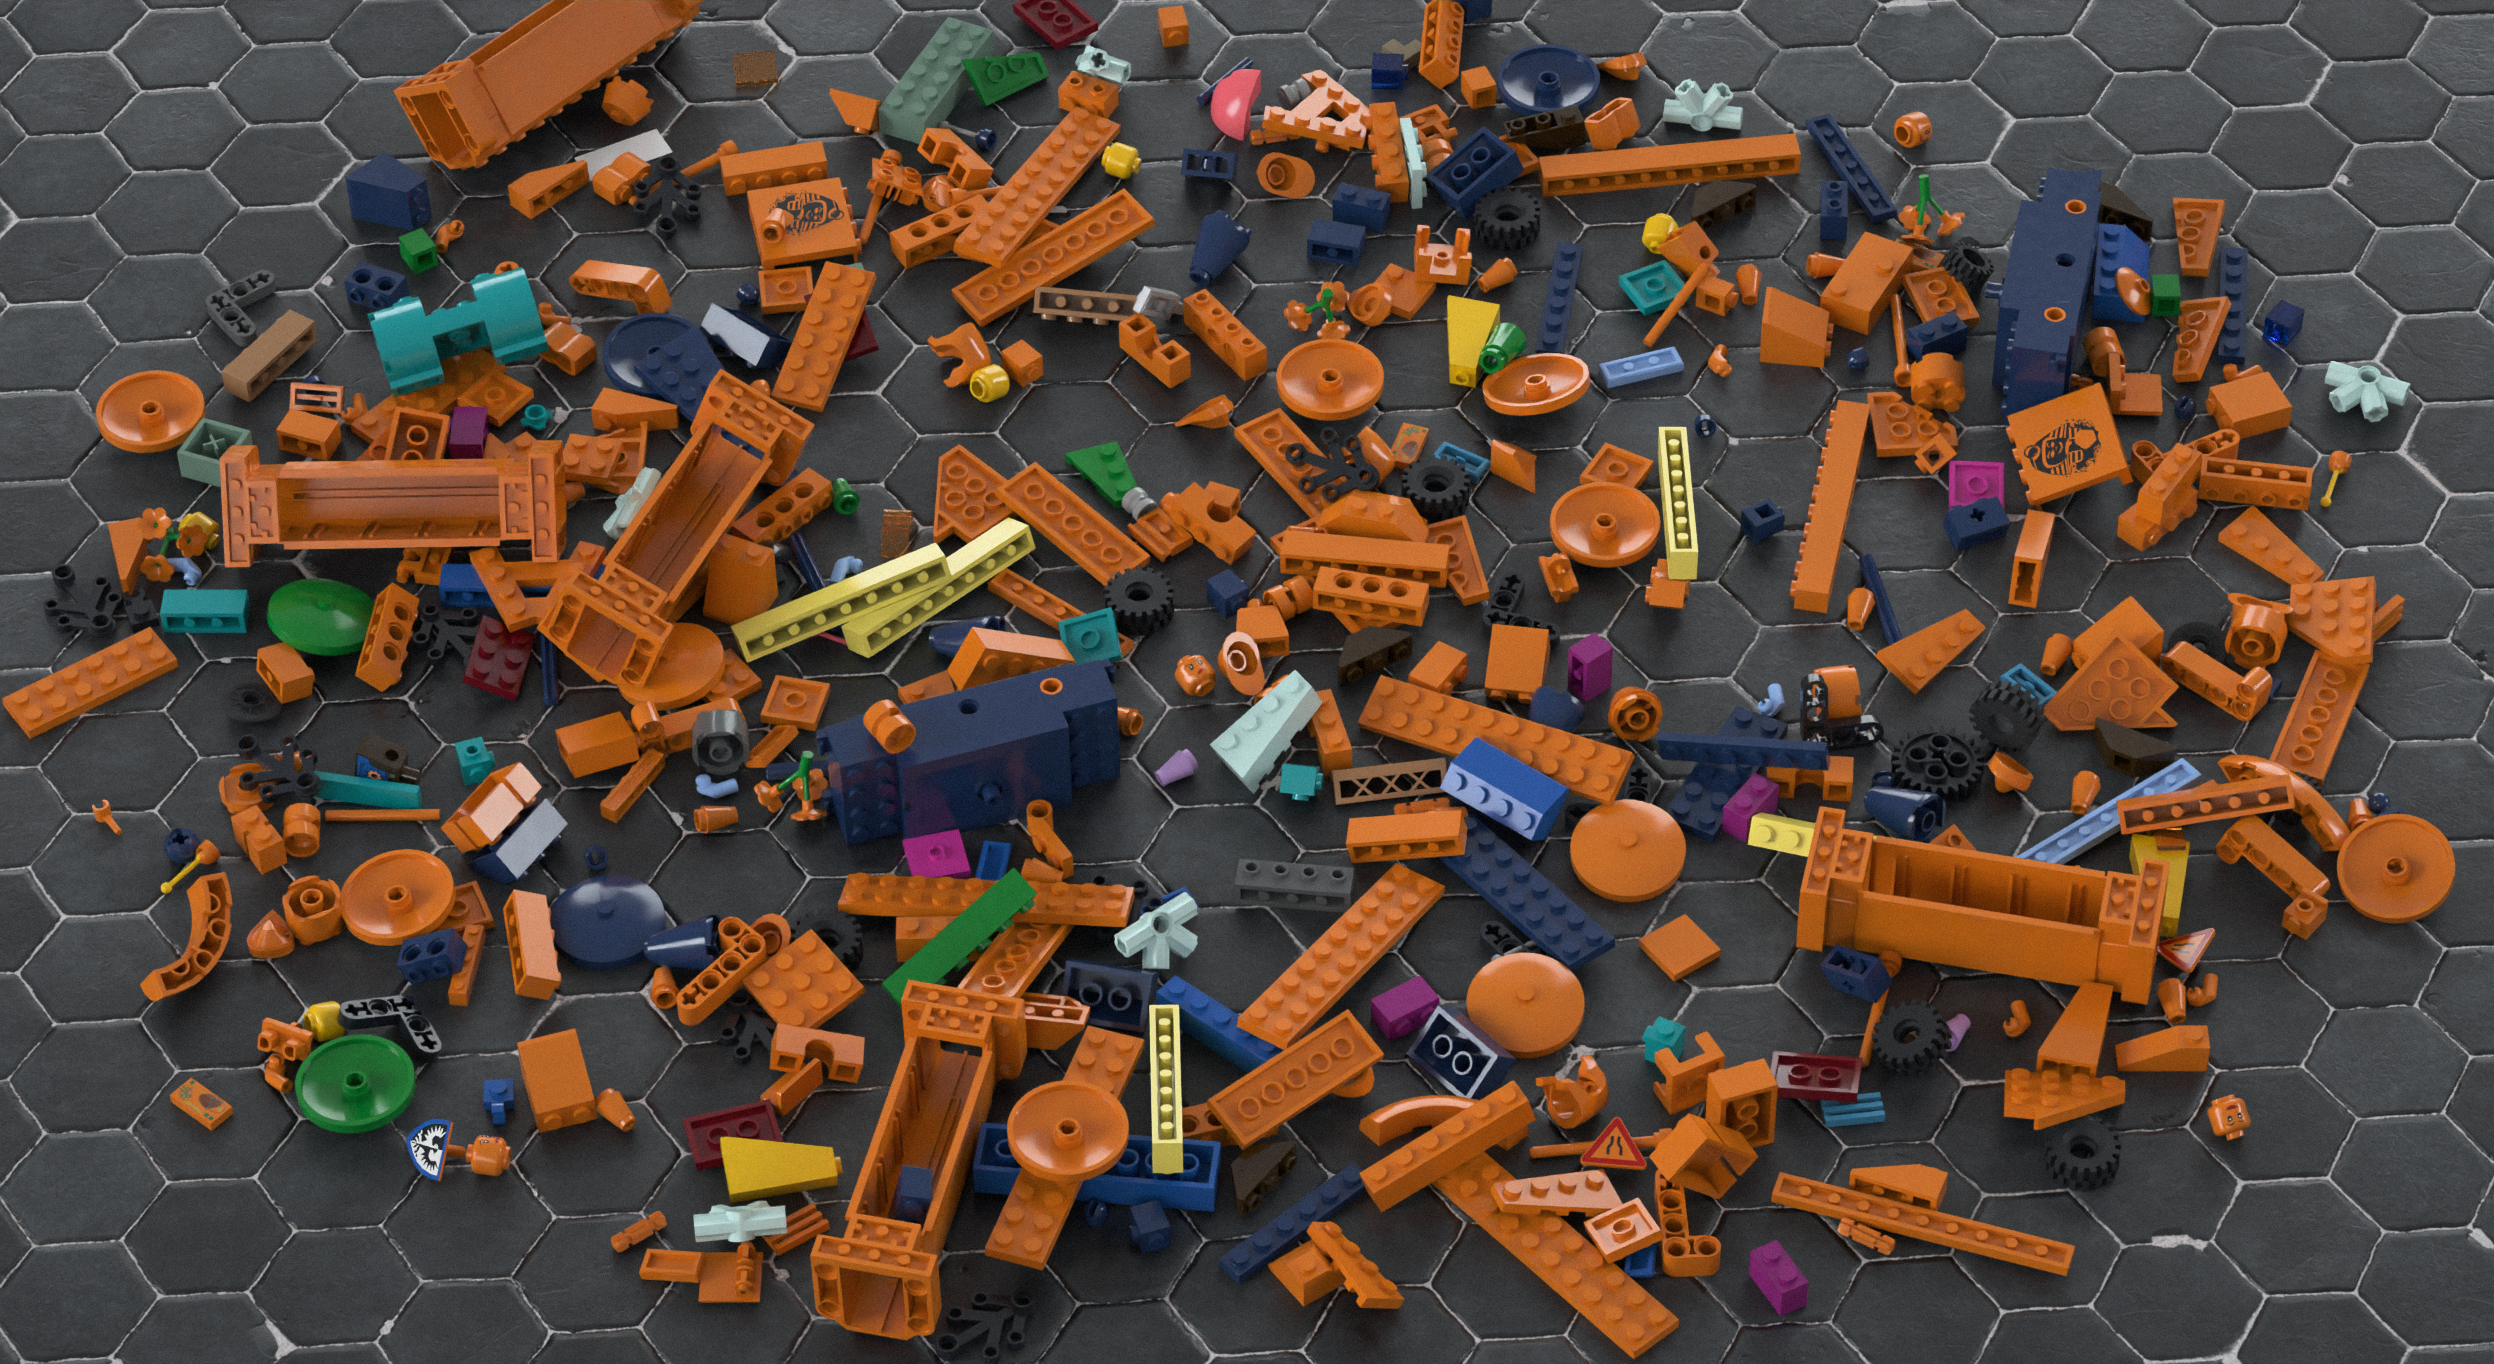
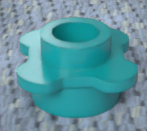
[521,405,552,430]

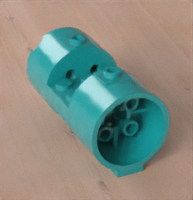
[367,267,549,398]

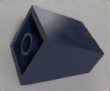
[345,151,432,231]

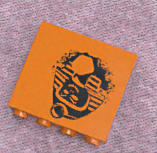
[747,177,862,271]
[2006,382,2134,512]

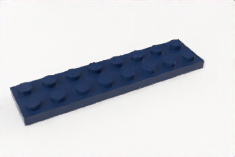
[1438,813,1615,972]

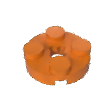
[219,763,277,814]

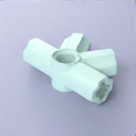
[1075,46,1132,86]
[1663,79,1743,132]
[2325,361,2410,422]
[603,467,662,541]
[1114,892,1198,969]
[693,1201,787,1242]

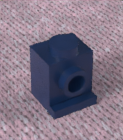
[1740,498,1785,546]

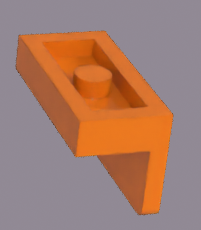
[760,1058,823,1118]

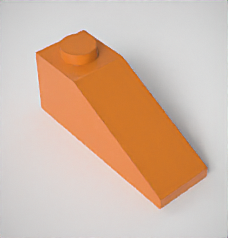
[508,160,590,219]
[591,387,680,432]
[108,517,152,599]
[2115,1025,2210,1071]
[1849,1164,1948,1211]

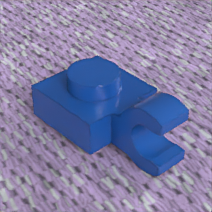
[484,1078,515,1125]

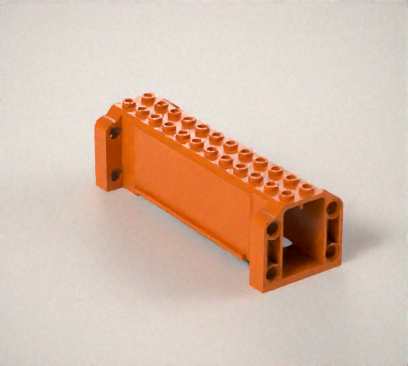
[393,0,704,170]
[547,368,815,688]
[219,440,567,567]
[1796,806,2170,1005]
[810,980,1027,1340]

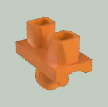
[1539,552,1579,603]
[257,1017,314,1061]

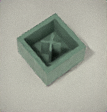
[177,418,253,487]

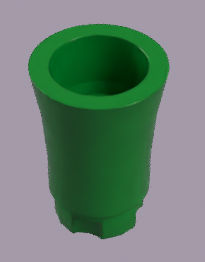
[1478,323,1526,374]

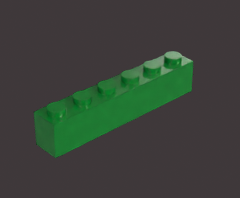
[881,868,1037,1010]

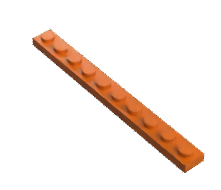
[1771,1172,2075,1276]

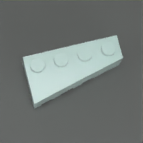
[1210,670,1323,794]

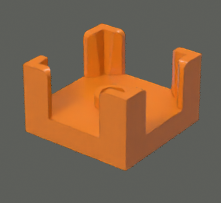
[1414,225,1472,285]
[1653,1031,1725,1115]

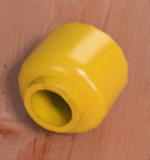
[1101,142,1142,180]
[1642,213,1679,254]
[970,364,1010,403]
[178,512,220,551]
[303,1001,346,1042]

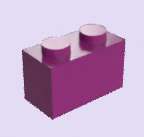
[445,407,489,459]
[1568,632,1613,702]
[1722,773,1779,842]
[1371,975,1439,1041]
[1749,1240,1809,1317]

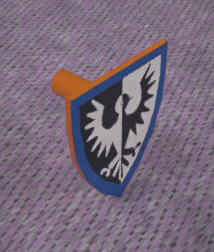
[406,1119,466,1181]

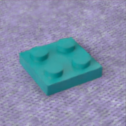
[1619,260,1691,316]
[1058,607,1123,665]

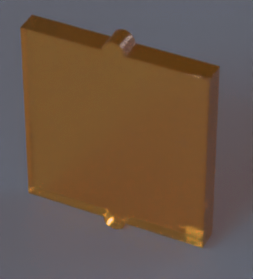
[733,50,778,87]

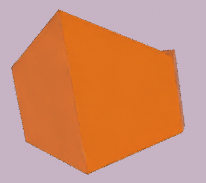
[1491,439,1537,494]

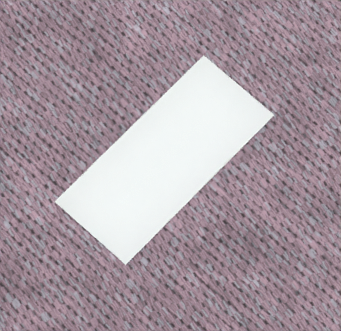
[574,129,673,181]

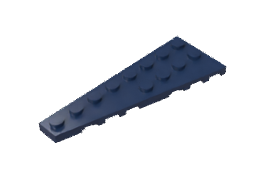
[634,327,797,493]

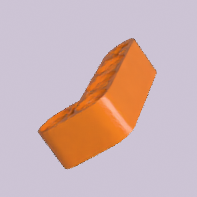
[569,260,672,315]
[2130,429,2240,485]
[2161,641,2272,722]
[631,698,747,755]
[2216,814,2330,900]
[676,917,767,1026]
[1654,1169,1721,1277]

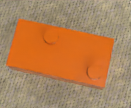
[1820,231,1914,335]

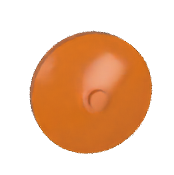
[1276,339,1384,421]
[1482,353,1590,416]
[96,370,206,453]
[1550,482,1660,568]
[617,623,726,711]
[1570,799,1686,902]
[2337,814,2455,923]
[339,849,456,946]
[1467,953,1584,1058]
[1007,1080,1129,1182]

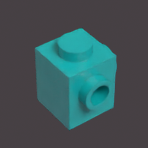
[454,737,496,786]
[1280,763,1324,801]
[1643,1016,1686,1064]

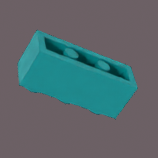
[160,589,251,633]

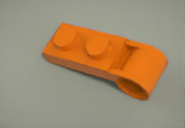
[1026,800,1074,879]

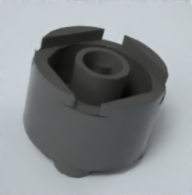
[692,709,749,775]

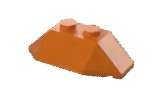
[1316,489,1429,543]
[1020,992,1090,1050]

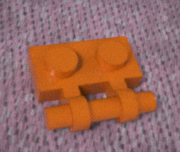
[1398,104,1458,146]
[396,547,456,586]

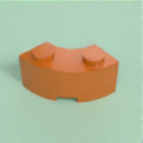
[1645,558,1691,610]

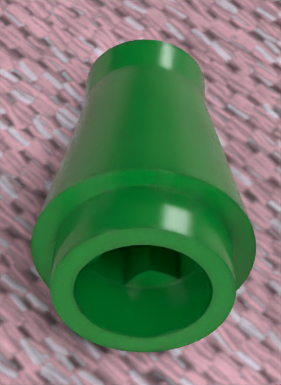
[832,478,860,515]

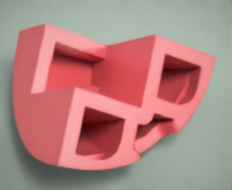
[1211,69,1261,141]

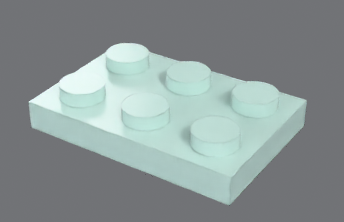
[1400,118,1427,209]

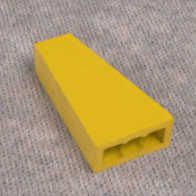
[1447,295,1500,388]
[2129,833,2190,938]
[720,1137,843,1203]

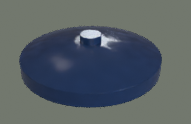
[1497,44,1600,116]
[603,313,710,400]
[550,875,666,970]

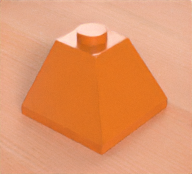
[829,88,883,135]
[1268,1240,1346,1307]

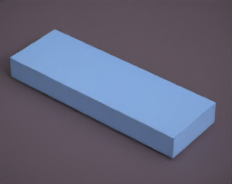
[1599,346,1684,388]

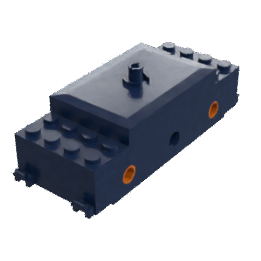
[1985,167,2102,426]
[816,659,1121,845]

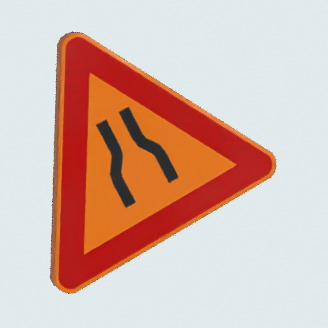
[2157,928,2216,973]
[1580,1117,1647,1170]

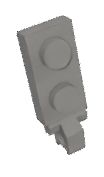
[1133,286,1184,320]

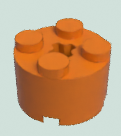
[1910,353,1965,412]
[2225,604,2288,670]
[1811,664,1861,720]
[282,876,344,945]

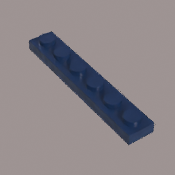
[1806,113,1897,224]
[1535,242,1583,354]
[2217,247,2248,365]
[1658,732,1830,770]
[1219,1162,1367,1284]

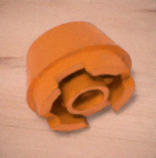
[602,76,654,126]
[1608,686,1663,742]

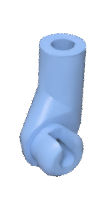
[829,556,863,585]
[167,557,202,586]
[1758,683,1785,718]
[695,774,739,798]

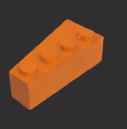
[947,627,1075,690]

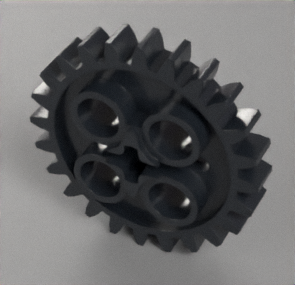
[1891,726,1984,802]

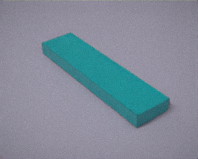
[314,771,423,809]

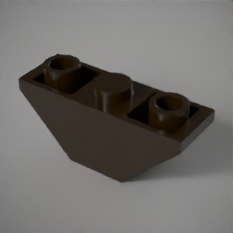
[1691,180,1757,232]
[1338,626,1412,687]
[2093,717,2176,778]
[1231,1141,1298,1219]

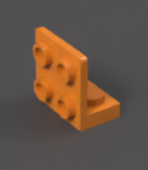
[2106,353,2163,416]

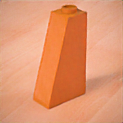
[2008,509,2055,608]
[2036,981,2114,1078]

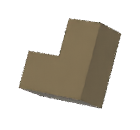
[1382,39,1421,73]

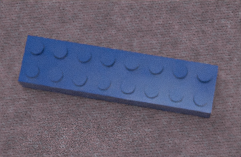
[973,1123,1221,1212]

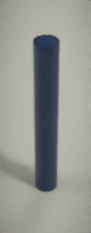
[1197,57,1253,105]

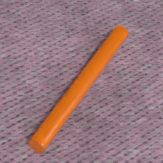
[1643,262,1710,347]
[325,809,441,821]

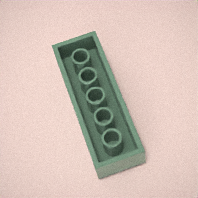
[878,17,995,144]

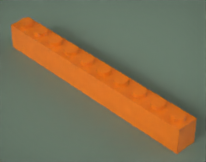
[1538,133,1801,197]
[1790,400,1871,613]

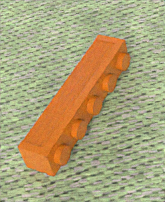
[600,748,666,823]
[448,924,486,1006]

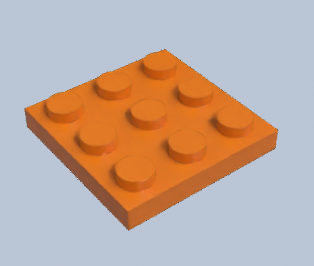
[741,929,865,1029]

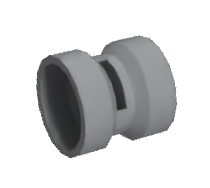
[1277,78,1311,111]
[1122,487,1159,522]

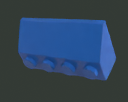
[2091,223,2150,323]
[1440,737,1570,840]

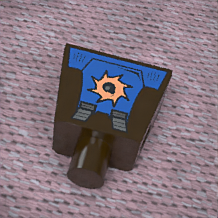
[354,732,422,785]

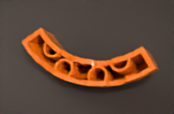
[2217,755,2351,852]
[140,872,232,1001]
[1359,1095,1529,1151]

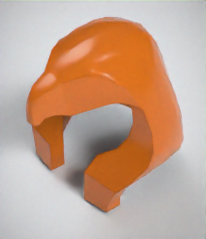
[927,322,991,388]
[1329,426,1396,489]
[1536,1055,1609,1129]

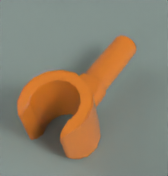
[92,800,122,835]

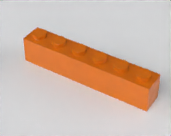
[1280,530,1450,588]
[2116,774,2295,835]
[1359,1080,1536,1213]

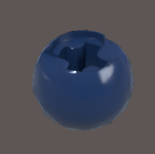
[164,828,200,864]

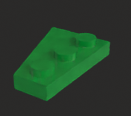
[961,52,1050,107]
[1065,441,1137,509]

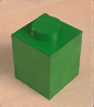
[398,228,439,274]
[2149,275,2181,316]

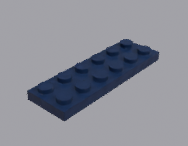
[1665,705,1788,843]

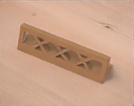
[1330,758,1447,805]

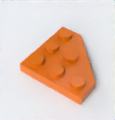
[1867,392,1959,457]

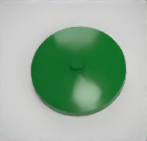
[267,578,375,656]
[295,1034,416,1133]

